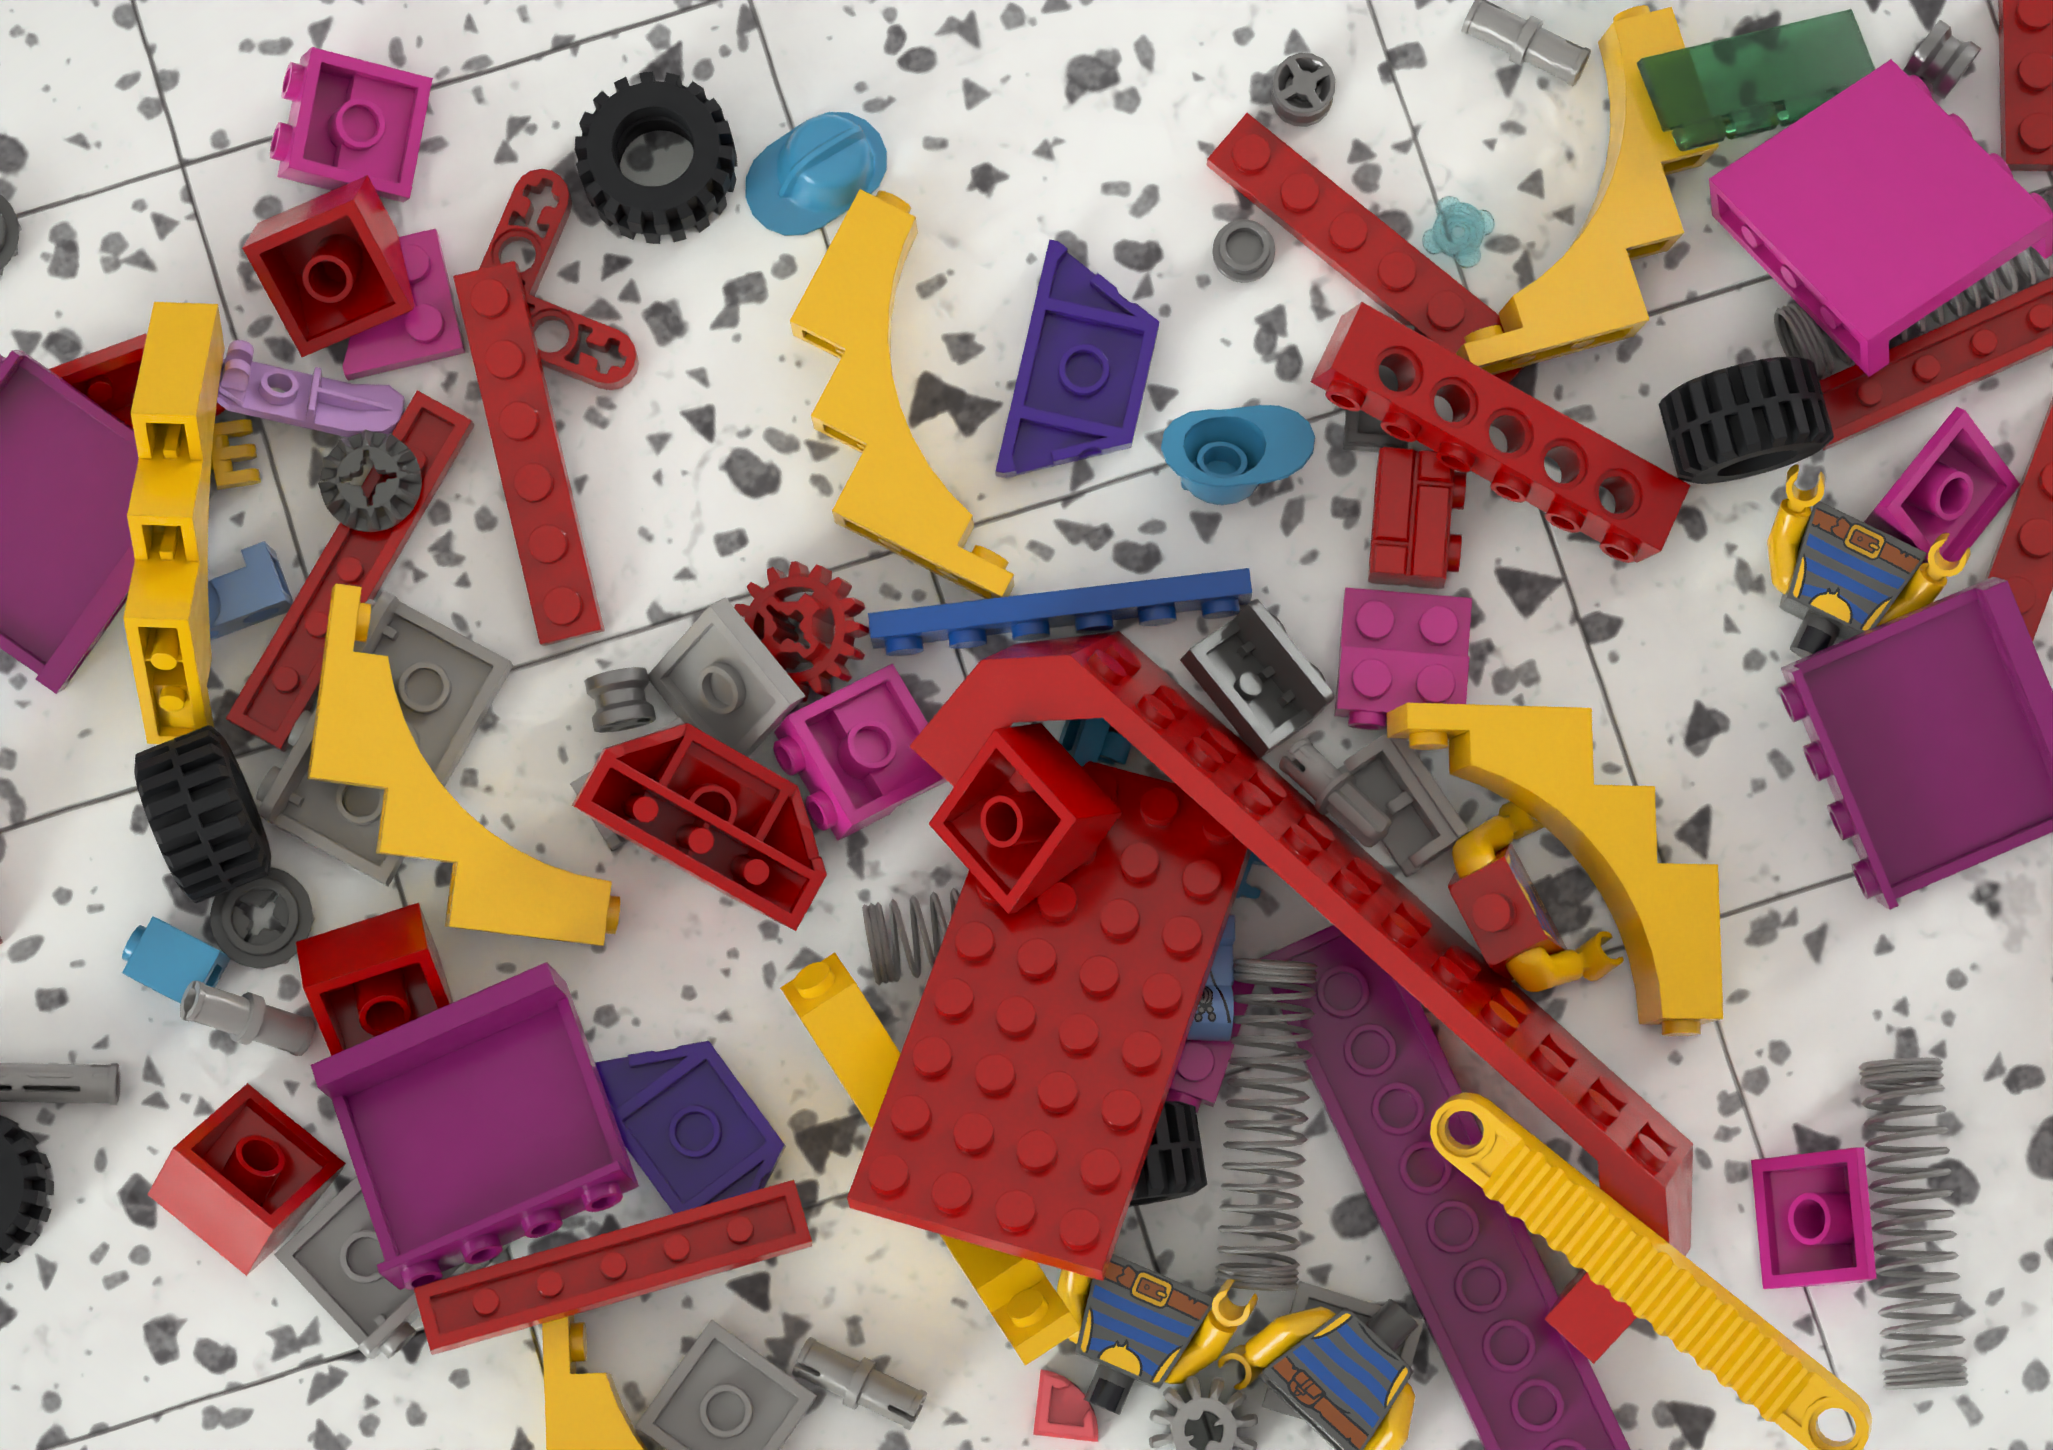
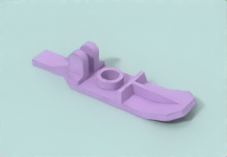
[217,340,405,437]

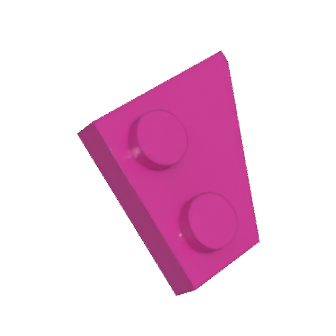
[342,228,466,381]

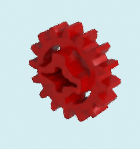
[734,561,869,703]

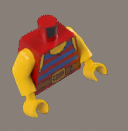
[1448,801,1624,992]

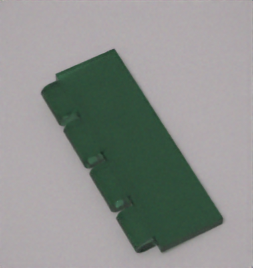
[1636,9,1875,151]

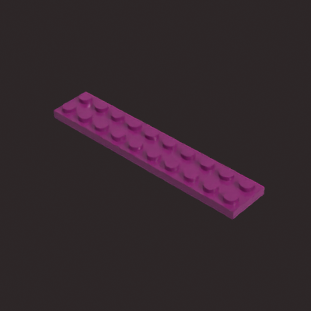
[1259,925,1631,1450]

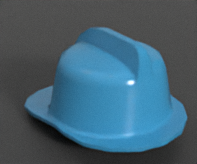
[745,112,887,236]
[1161,405,1315,506]

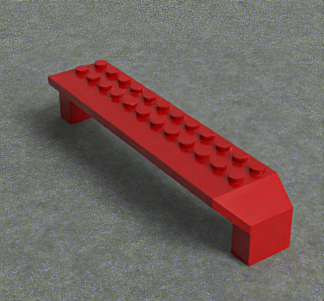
[909,631,1693,1364]

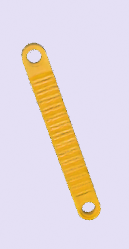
[1430,1092,1872,1450]

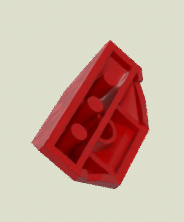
[572,722,827,931]

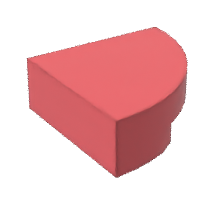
[1033,1369,1098,1442]

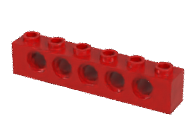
[1310,302,1691,563]

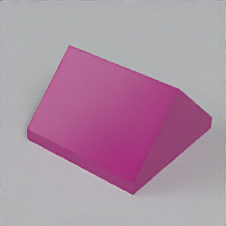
[1864,407,2020,577]
[1751,1147,1877,1289]

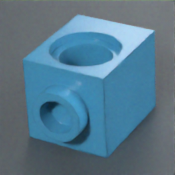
[122,916,231,1004]

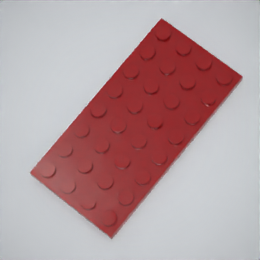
[847,761,1252,1281]

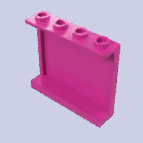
[1709,59,2053,377]

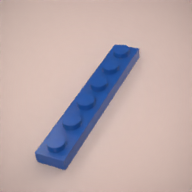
[868,568,1252,656]

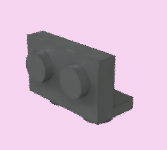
[1180,599,1335,759]

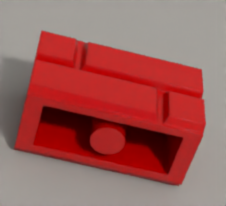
[1368,447,1467,589]

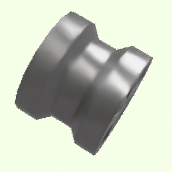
[1903,20,1982,99]
[1271,53,1335,127]
[584,667,656,733]

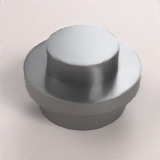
[1212,219,1275,283]

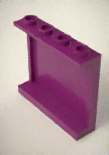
[0,350,139,694]
[1778,577,2053,910]
[310,962,639,1290]

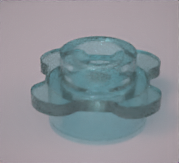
[1422,196,1495,268]

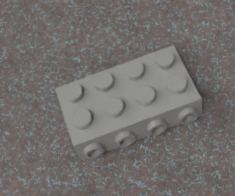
[256,591,513,887]
[274,1176,511,1359]

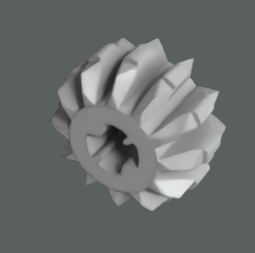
[1149,1375,1258,1450]

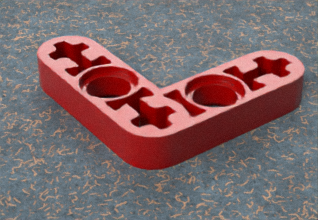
[479,169,639,390]

